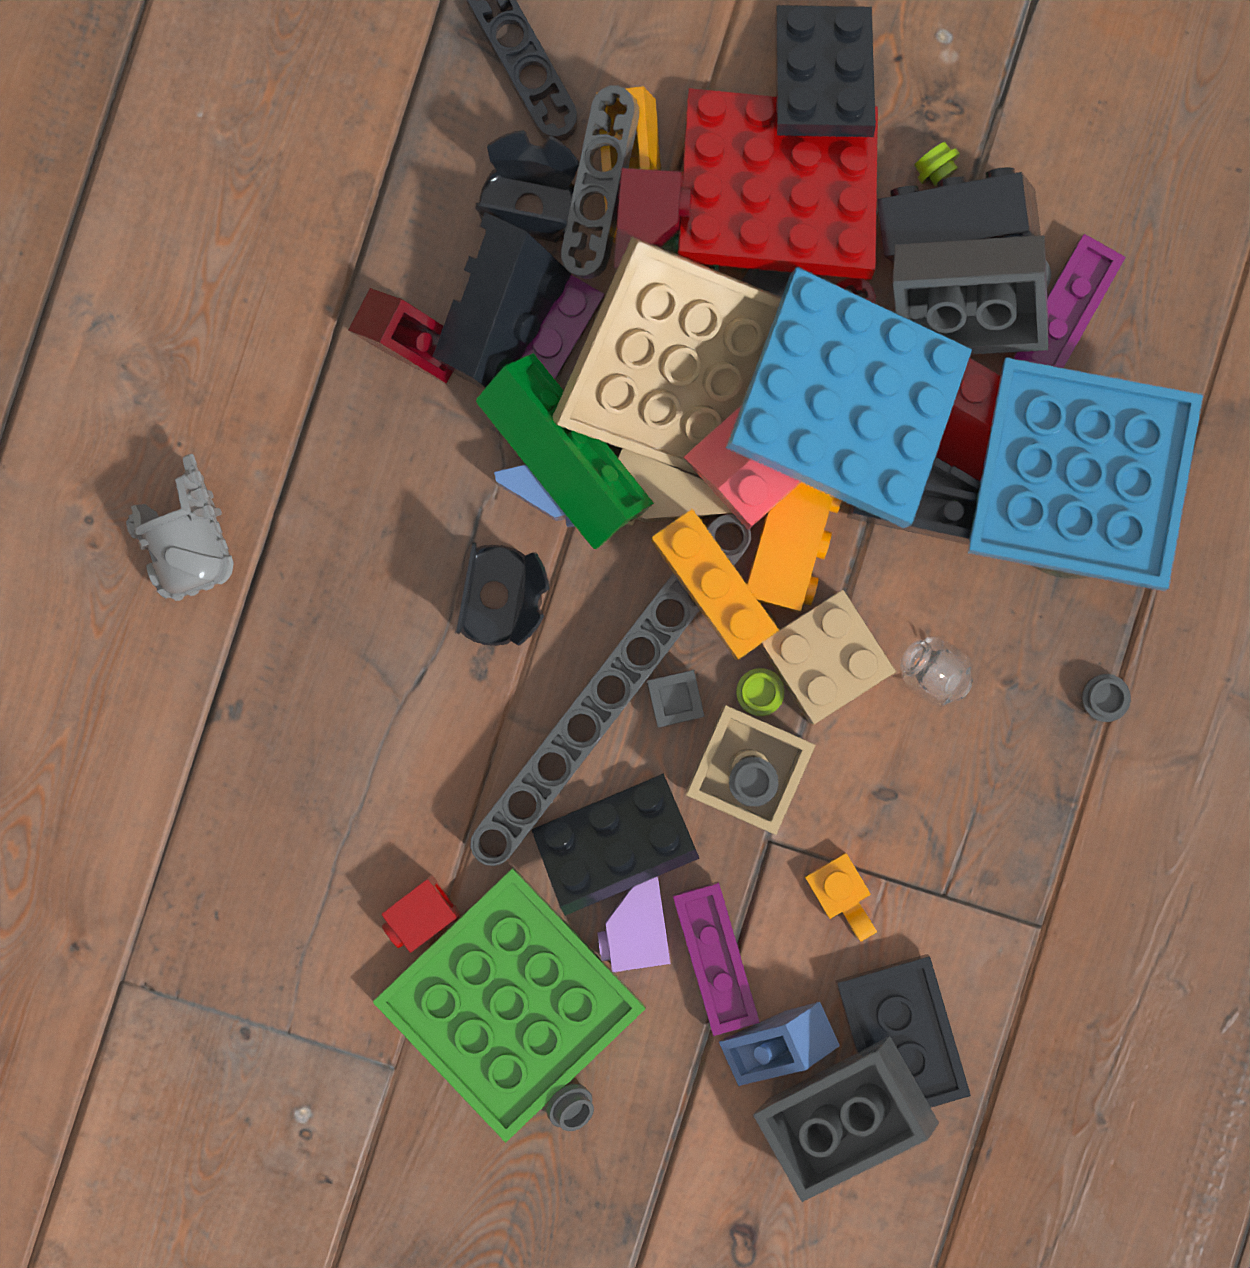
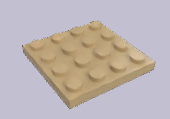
[553,237,782,475]

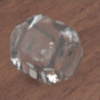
[900,636,973,707]

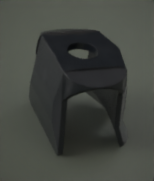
[475,130,579,243]
[453,541,550,646]

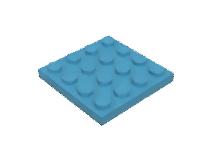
[726,267,972,528]
[967,358,1203,591]

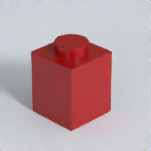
[381,875,461,953]

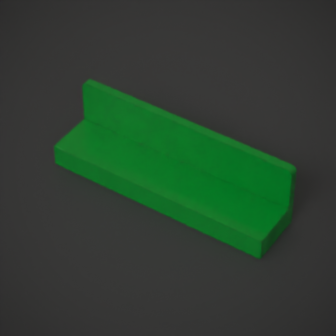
[476,353,654,549]

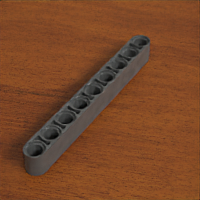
[470,514,751,866]

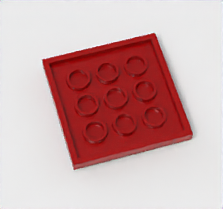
[678,88,878,280]

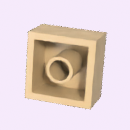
[759,590,896,724]
[685,705,815,835]

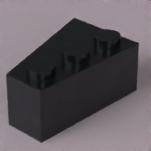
[877,167,1041,263]
[433,212,572,390]
[847,457,981,545]

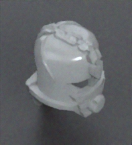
[126,453,234,601]

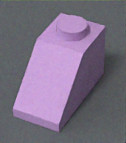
[598,877,670,972]

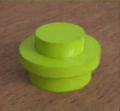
[914,142,960,186]
[736,668,784,716]

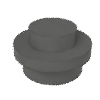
[1081,674,1131,722]
[729,757,778,807]
[546,1084,594,1131]

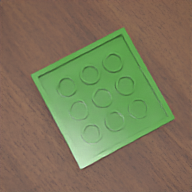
[373,867,646,1143]

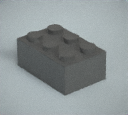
[893,235,1048,354]
[753,1036,939,1202]

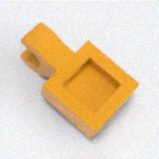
[804,853,877,942]

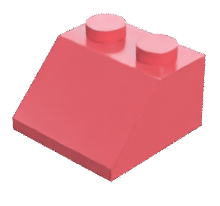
[683,405,801,530]

